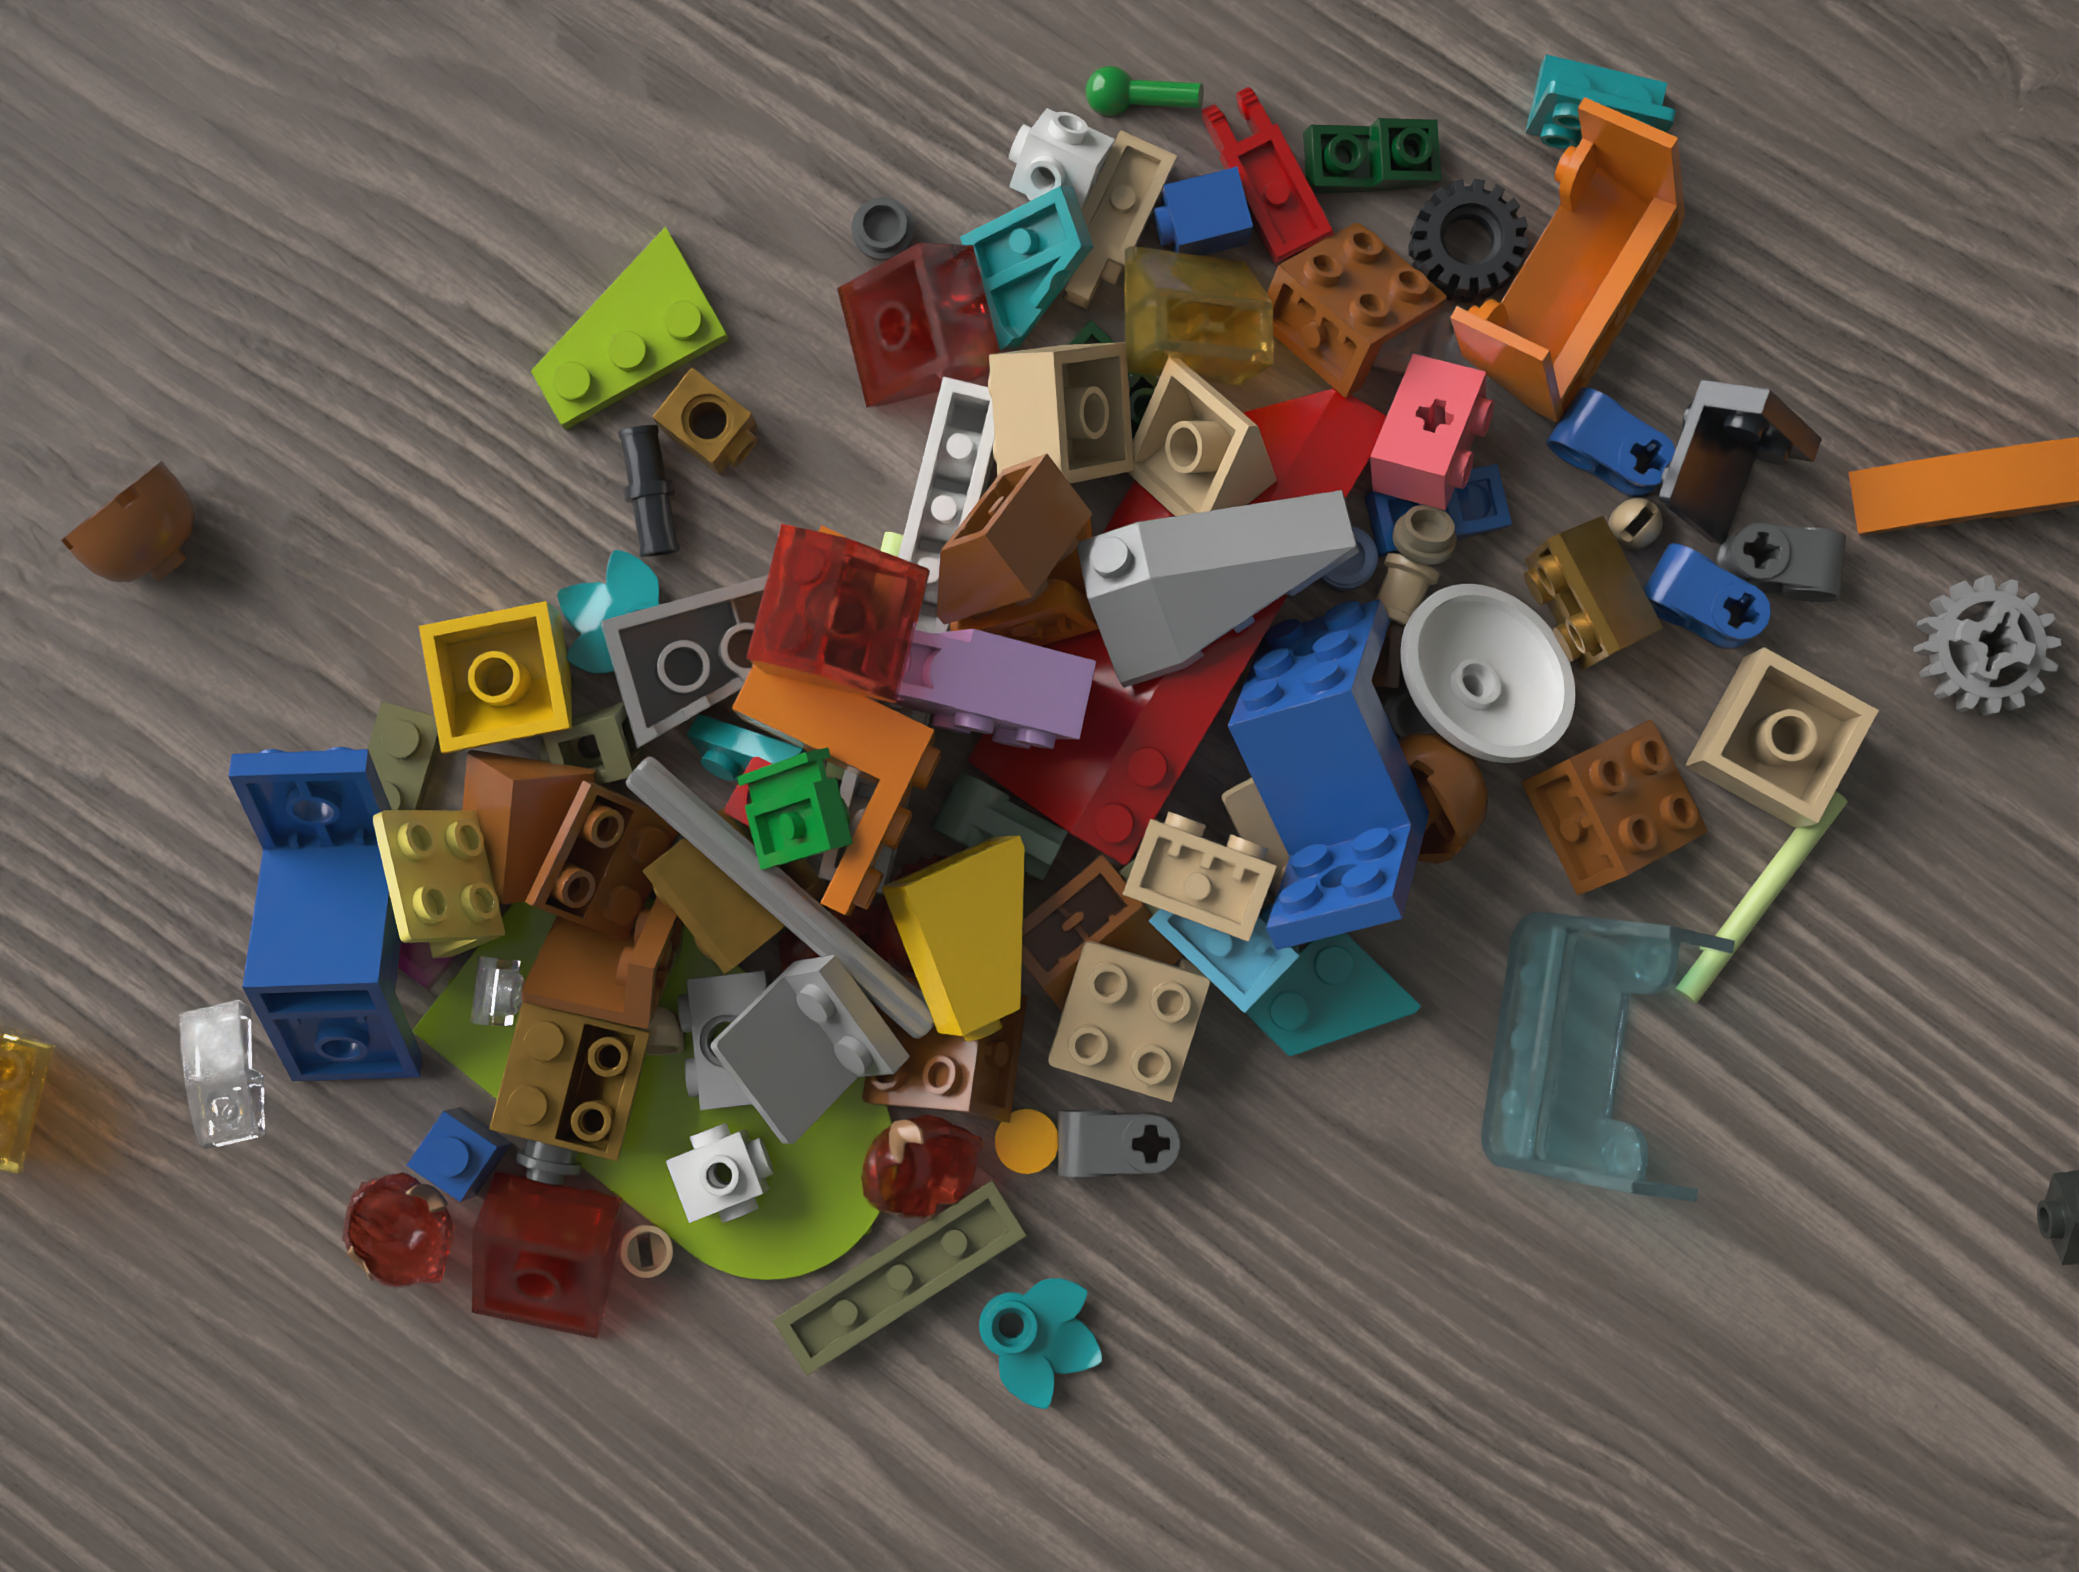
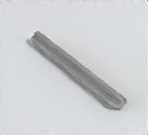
[626,757,935,1039]

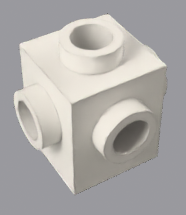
[1008,108,1115,211]
[666,1123,774,1223]

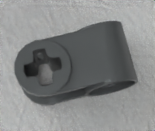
[1714,522,1847,602]
[1058,1110,1180,1177]

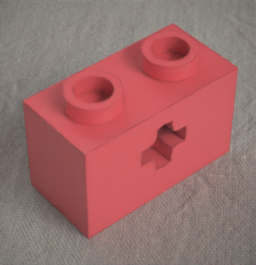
[1370,354,1494,510]

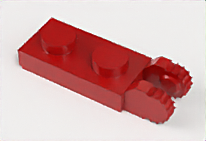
[1201,87,1334,267]

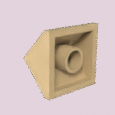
[1127,357,1277,516]

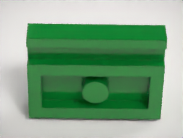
[737,747,853,870]

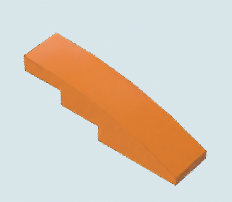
[1848,437,2079,536]

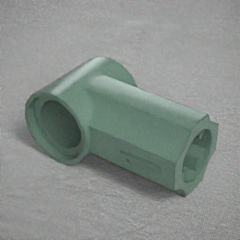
[930,771,1068,881]

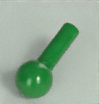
[1085,66,1204,117]

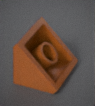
[462,749,597,904]

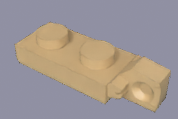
[1064,130,1177,310]

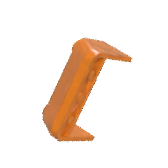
[1450,97,1685,423]

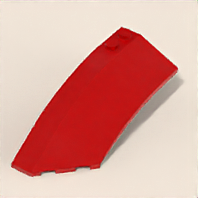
[967,388,1387,866]

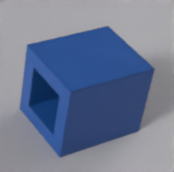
[1153,167,1253,262]
[406,1107,512,1202]

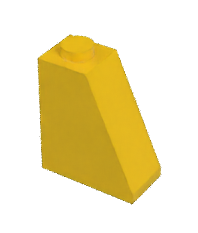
[881,835,1025,1041]

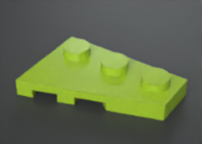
[531,226,729,430]

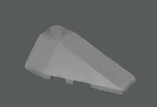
[1077,490,1359,688]

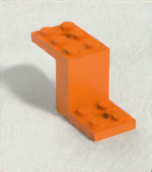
[732,525,941,917]

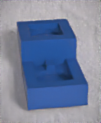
[1364,464,1512,557]

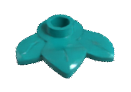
[557,550,661,674]
[979,1278,1102,1409]

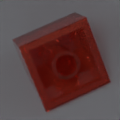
[837,243,1000,408]
[746,524,930,703]
[472,1172,623,1339]

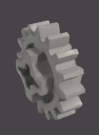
[1913,575,2061,716]

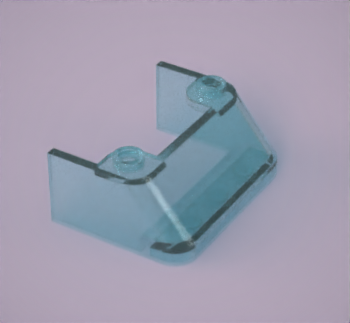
[1481,912,1735,1202]

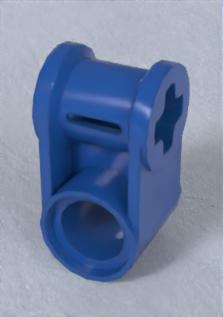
[1546,387,1676,497]
[1643,543,1771,649]

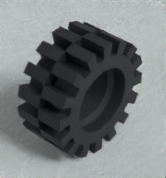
[1408,178,1529,303]

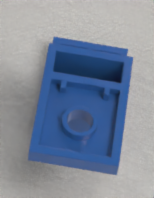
[1228,599,1430,950]
[228,747,422,1081]

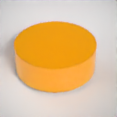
[995,1108,1058,1174]

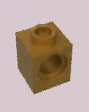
[652,367,758,475]

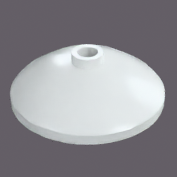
[1401,584,1575,763]

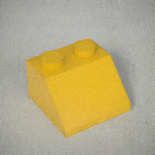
[419,601,572,754]

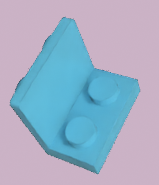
[1149,903,1300,1013]

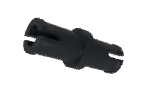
[618,425,680,557]

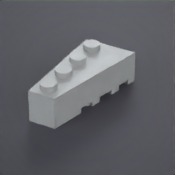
[601,552,872,748]

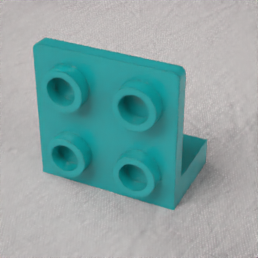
[1525,54,1676,150]

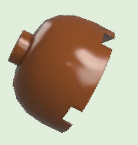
[60,461,195,582]
[1397,733,1488,864]

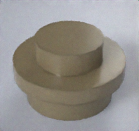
[1392,505,1457,565]

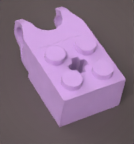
[832,627,1096,749]

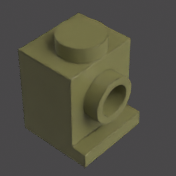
[540,701,647,785]

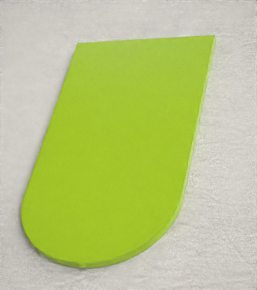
[412,895,895,1280]

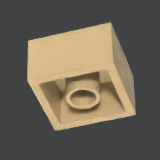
[988,342,1134,484]
[1684,647,1879,828]

